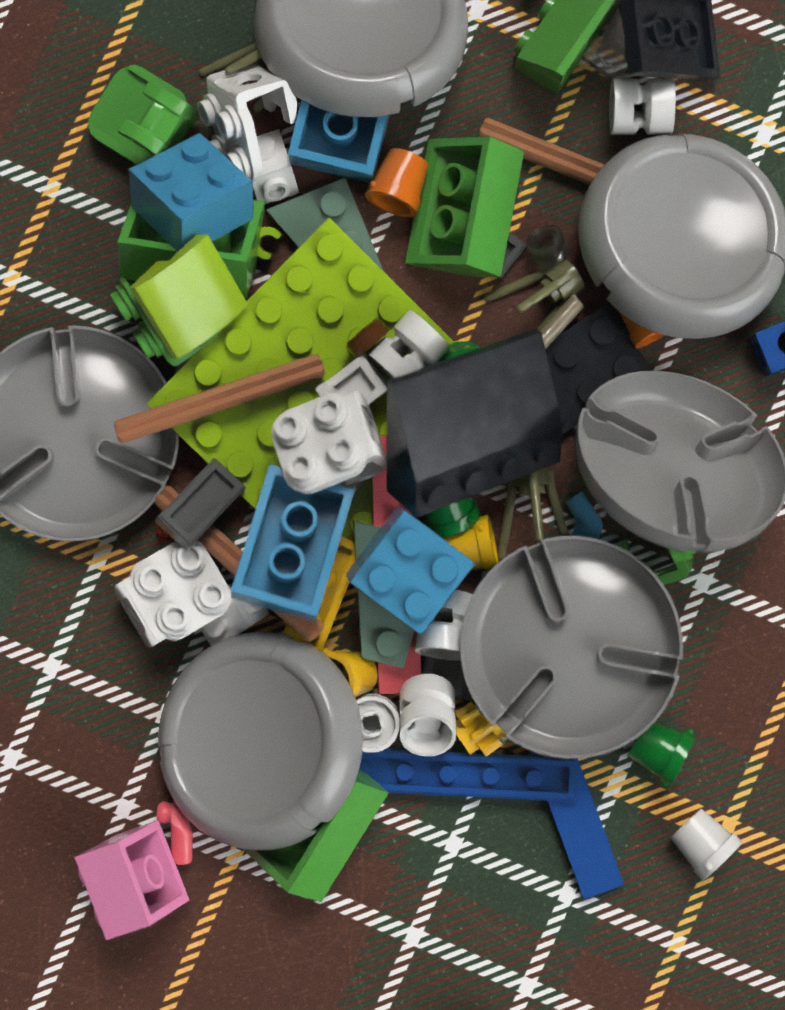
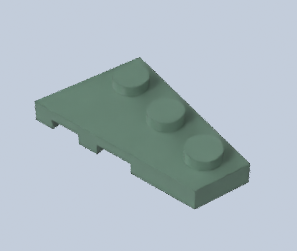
[266,178,384,271]
[353,520,414,669]

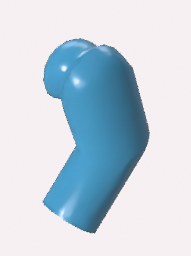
[565,491,603,539]

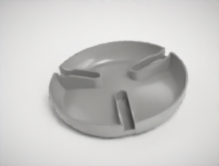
[253,0,468,117]
[578,134,785,339]
[0,325,180,541]
[575,371,785,553]
[460,536,683,758]
[158,632,363,851]

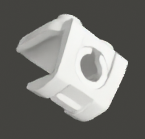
[197,65,297,181]
[271,391,387,494]
[114,541,231,648]

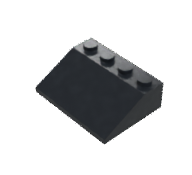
[386,328,563,518]

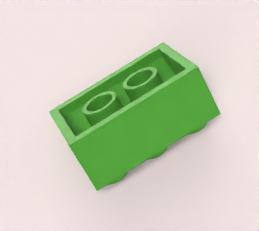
[513,0,620,95]
[405,136,524,277]
[118,200,265,298]
[243,769,389,902]

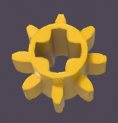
[455,702,504,757]

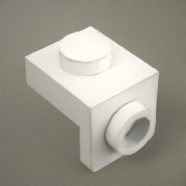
[253,129,299,204]
[315,353,387,405]
[200,587,269,646]

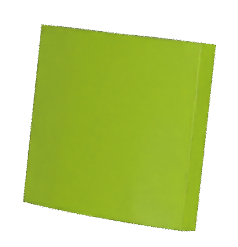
[130,234,248,359]

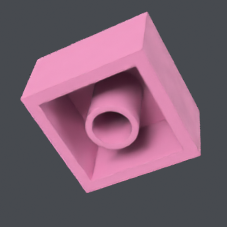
[74,820,189,940]

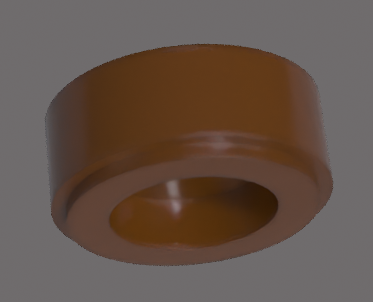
[346,318,389,358]

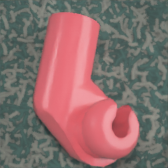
[157,800,193,865]

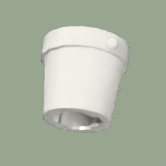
[671,809,743,881]

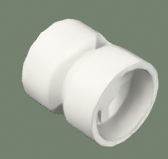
[609,78,676,135]
[368,309,451,379]
[415,590,473,661]
[400,674,456,756]
[356,693,400,753]

